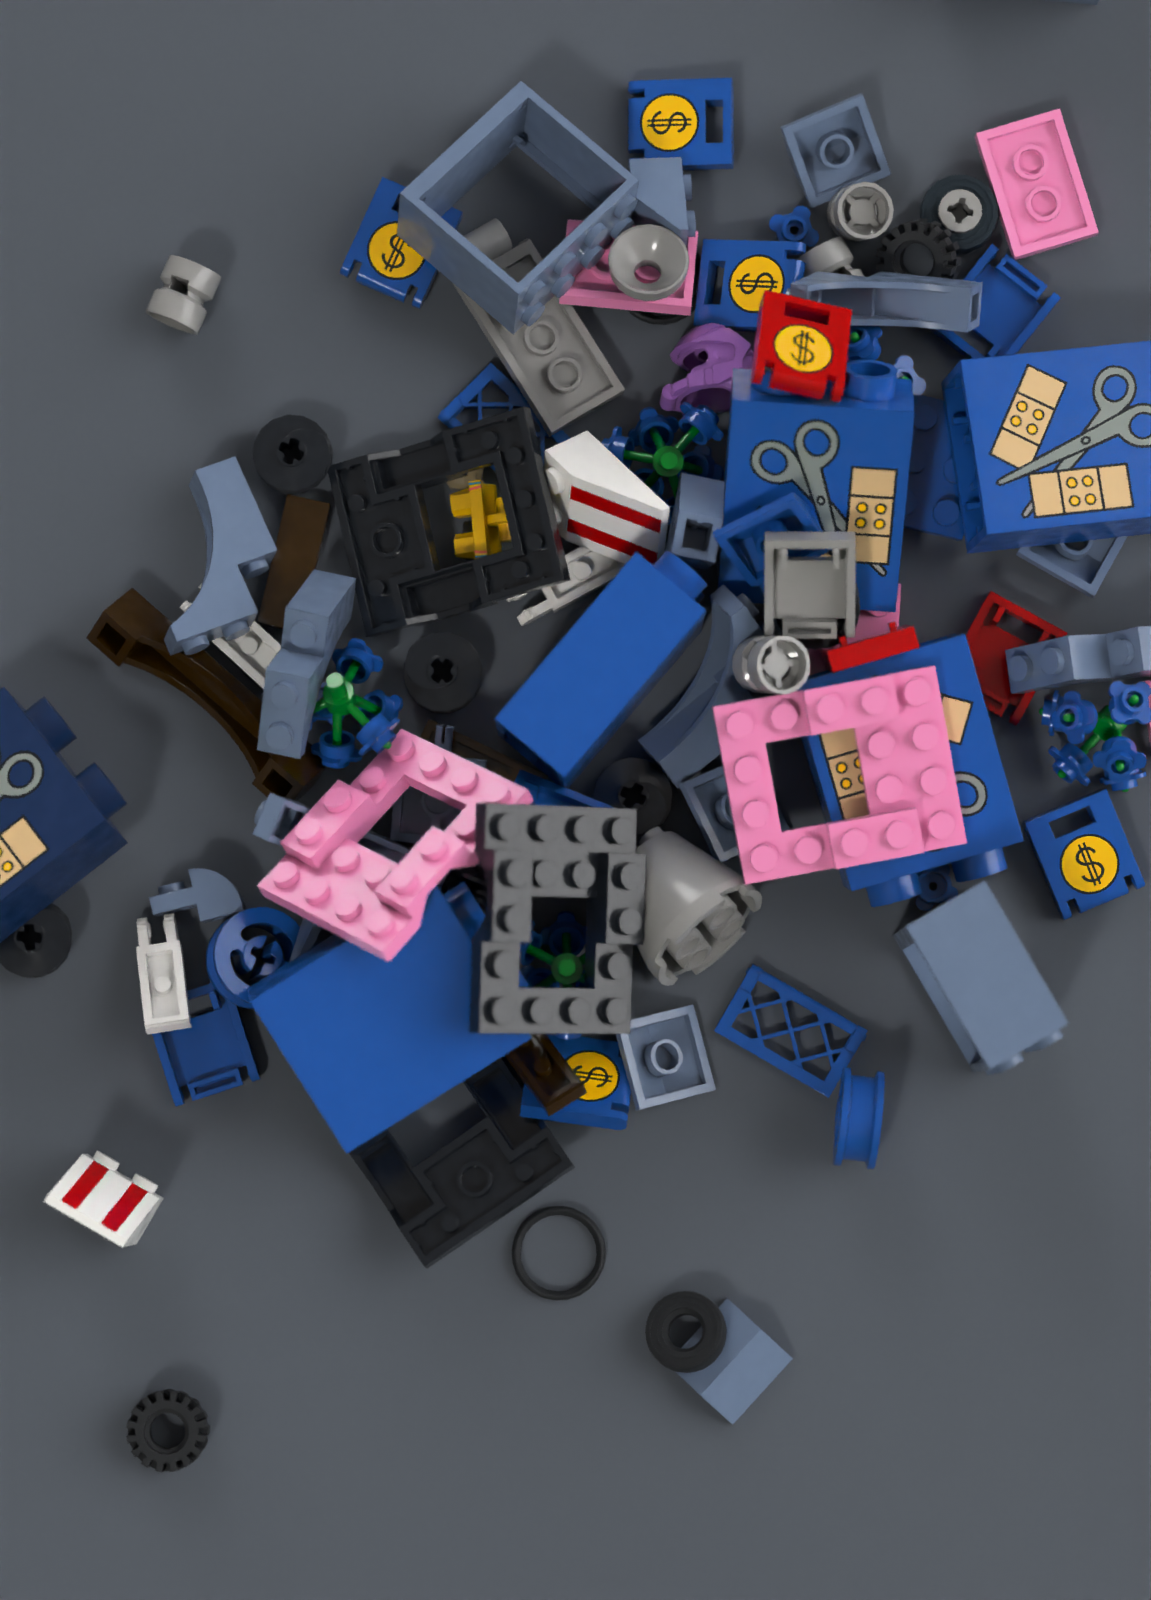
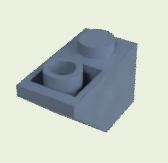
[628,157,696,248]
[665,473,725,569]

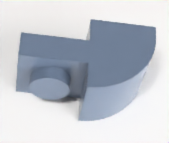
[149,868,246,924]

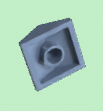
[780,93,891,208]
[1016,536,1127,599]
[679,766,789,863]
[616,1004,716,1111]
[675,1298,793,1424]

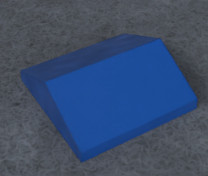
[713,492,832,589]

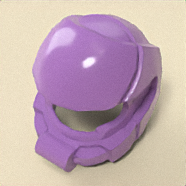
[660,323,754,416]

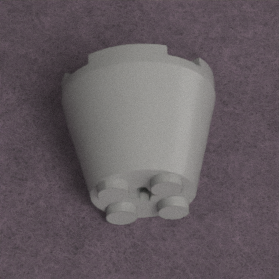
[636,826,762,986]

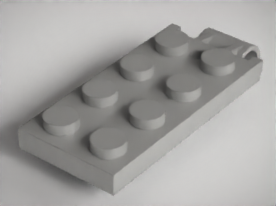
[453,218,625,437]

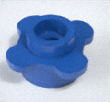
[769,206,819,256]
[915,864,958,911]

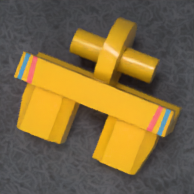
[450,480,512,560]

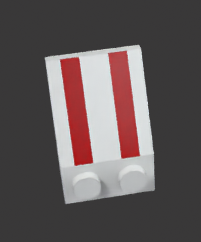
[544,430,670,565]
[44,1150,163,1247]

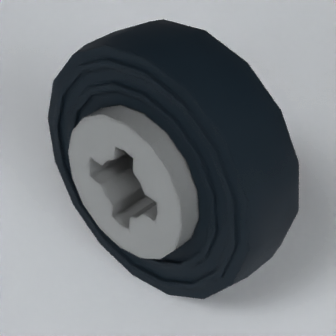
[920,175,998,254]

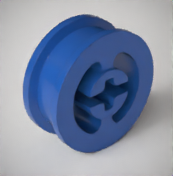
[206,907,300,1009]
[833,1067,885,1170]

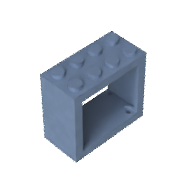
[397,81,639,335]
[893,881,1069,1076]

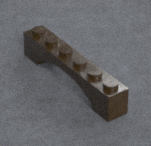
[86,588,326,801]

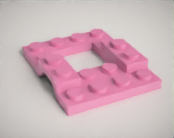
[712,665,967,885]
[257,729,534,962]

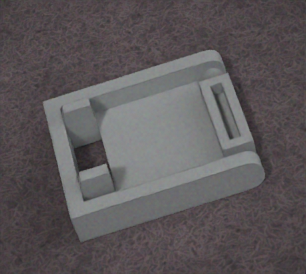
[764,531,856,639]

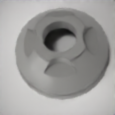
[608,224,689,301]

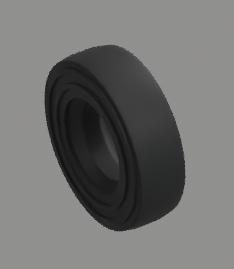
[645,1291,726,1373]

